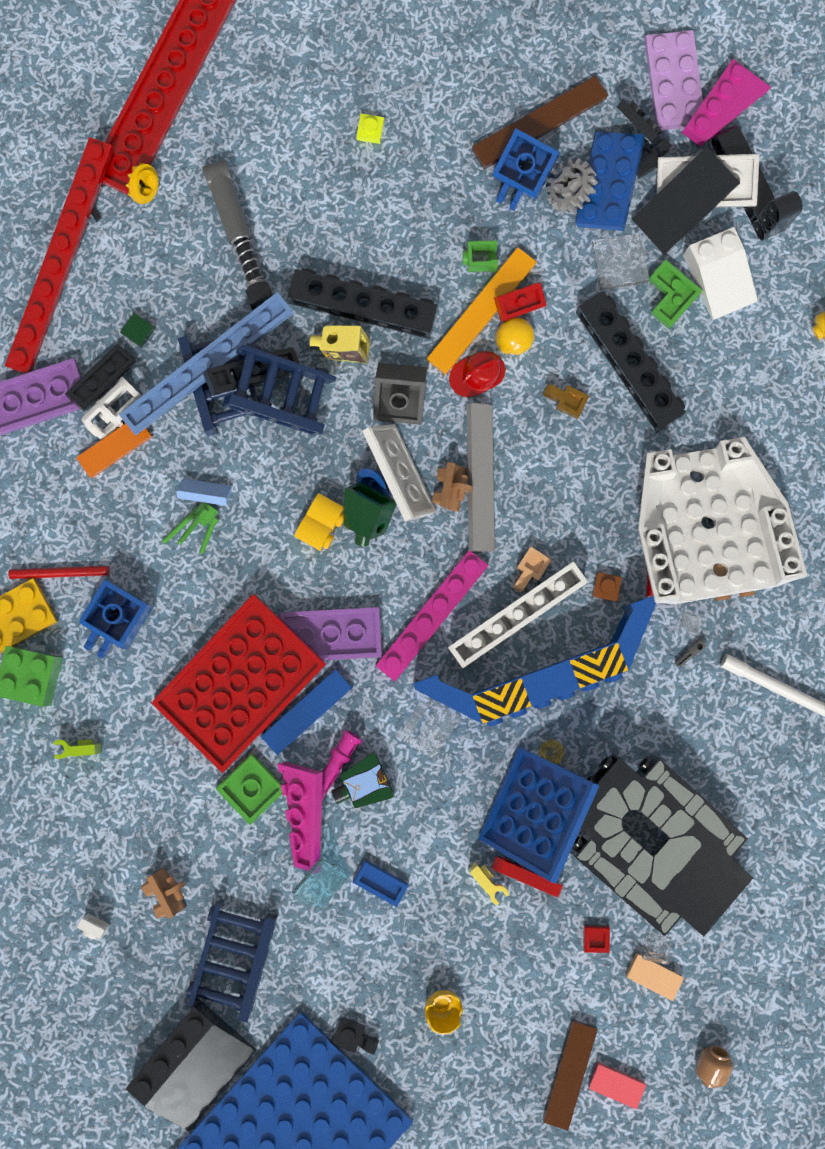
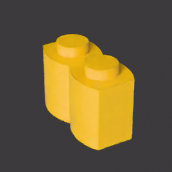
[294,493,344,552]

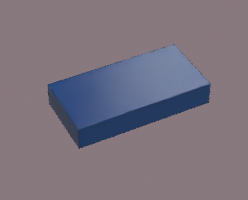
[352,859,409,907]

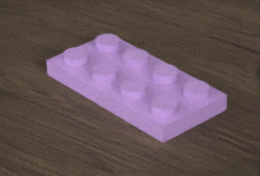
[644,30,703,130]

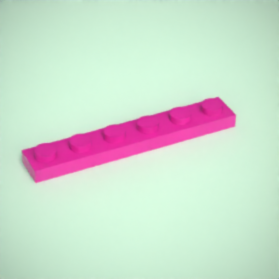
[376,551,489,682]

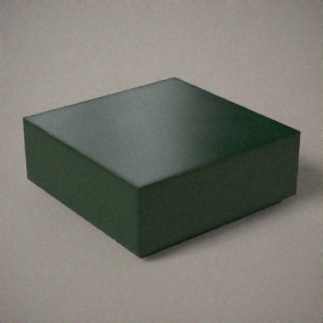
[120,313,155,348]

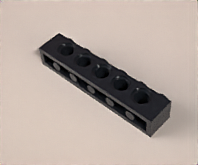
[287,268,438,339]
[576,291,686,433]

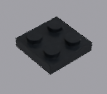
[617,99,663,145]

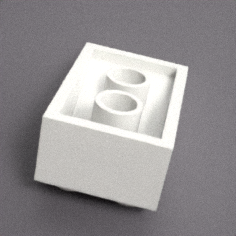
[683,227,758,321]

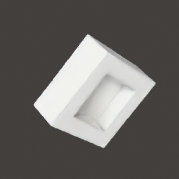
[77,913,110,939]

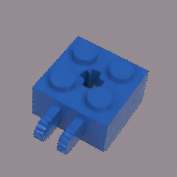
[492,128,559,211]
[79,579,154,659]

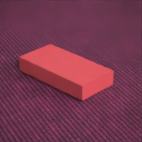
[588,1062,646,1110]

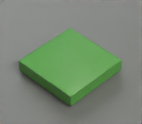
[215,753,282,825]

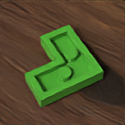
[648,259,703,329]

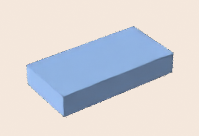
[177,478,232,506]

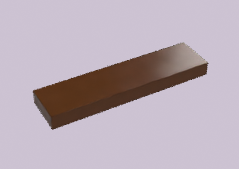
[543,1019,598,1131]

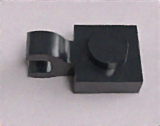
[637,138,671,179]
[332,1016,379,1055]

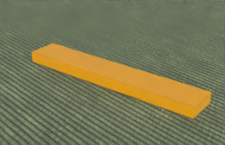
[427,247,537,376]

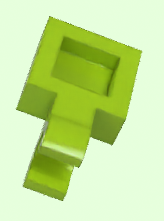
[53,739,101,759]

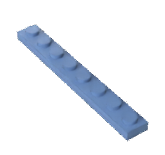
[119,292,294,435]

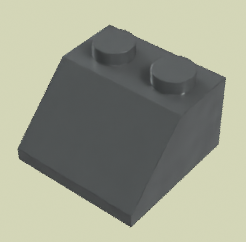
[373,363,427,425]

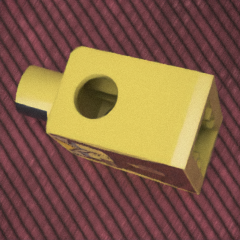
[310,326,370,363]

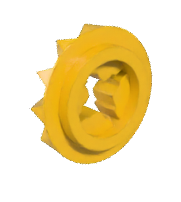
[126,163,159,204]

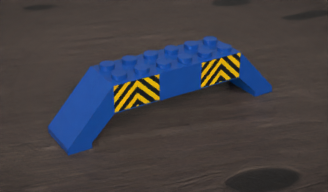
[413,596,656,727]

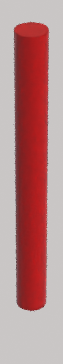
[8,566,110,579]

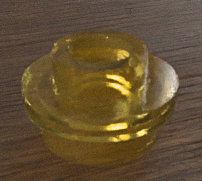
[539,740,565,764]

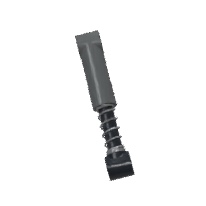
[202,159,273,311]

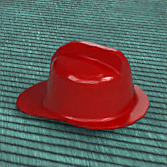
[449,351,506,398]

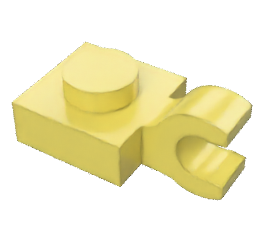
[468,862,509,905]

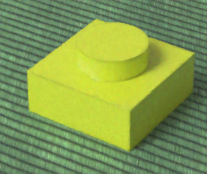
[356,113,384,144]

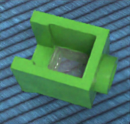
[462,240,498,272]

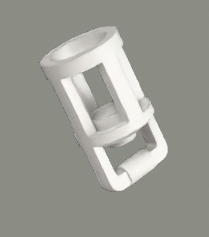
[82,377,141,440]

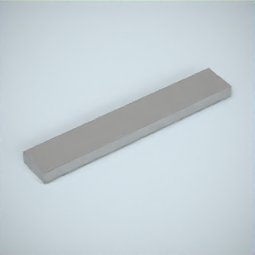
[467,403,495,552]

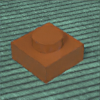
[592,572,622,602]

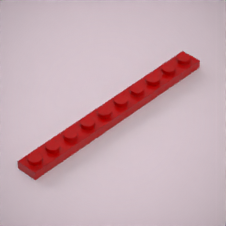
[5,137,115,374]

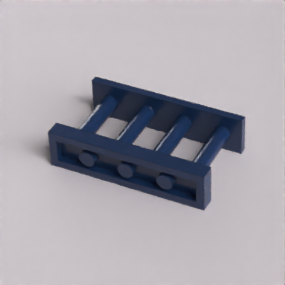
[177,322,263,436]
[222,343,337,436]
[186,900,278,1023]

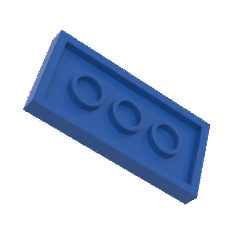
[575,132,645,231]

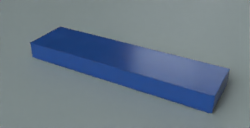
[261,669,352,755]

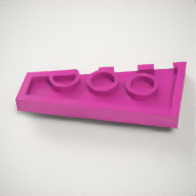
[681,59,772,147]
[277,761,323,873]

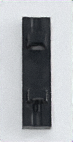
[203,347,300,396]

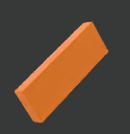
[76,423,152,479]

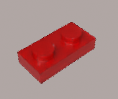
[494,282,547,321]

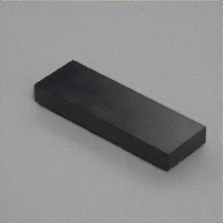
[65,343,136,412]

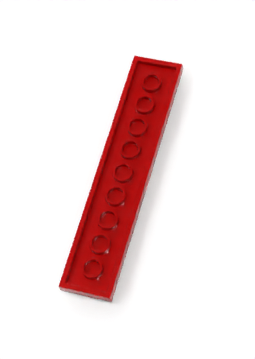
[102,0,236,196]

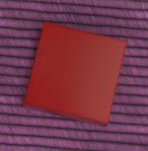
[583,925,610,953]

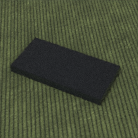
[632,147,740,255]

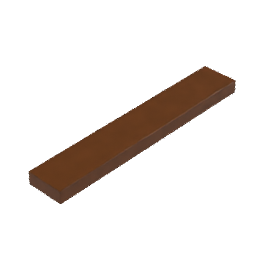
[472,76,608,170]

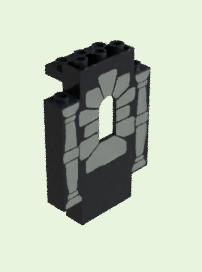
[570,754,753,937]

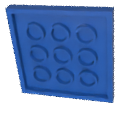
[478,747,600,884]

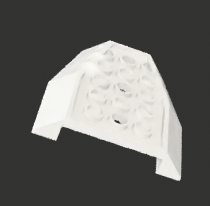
[638,437,807,604]

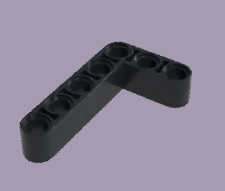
[711,125,803,241]

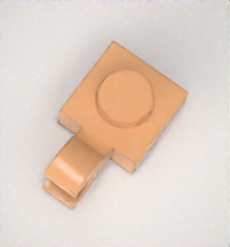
[513,547,551,593]

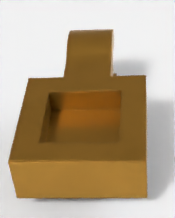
[542,384,589,419]

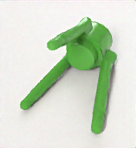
[162,502,219,554]

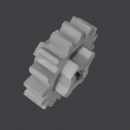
[545,158,598,213]

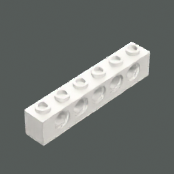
[448,561,588,668]

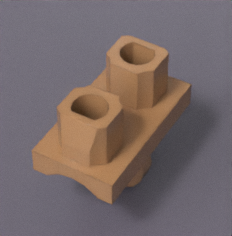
[432,462,473,512]
[141,867,186,919]

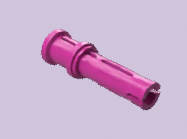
[322,729,363,802]

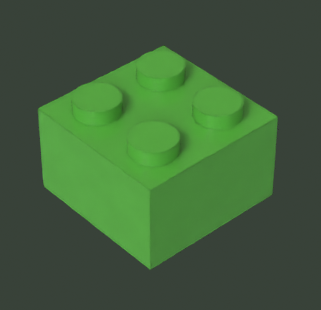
[0,646,63,707]

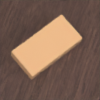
[626,952,684,1001]

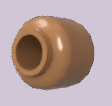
[696,1045,733,1088]

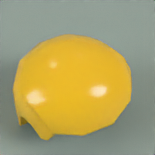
[495,318,535,355]
[424,990,463,1035]

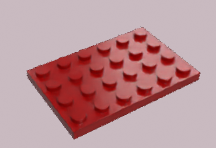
[151,594,327,773]

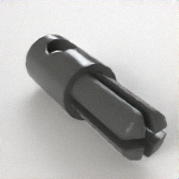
[675,638,707,667]

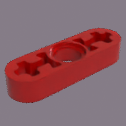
[491,855,564,897]

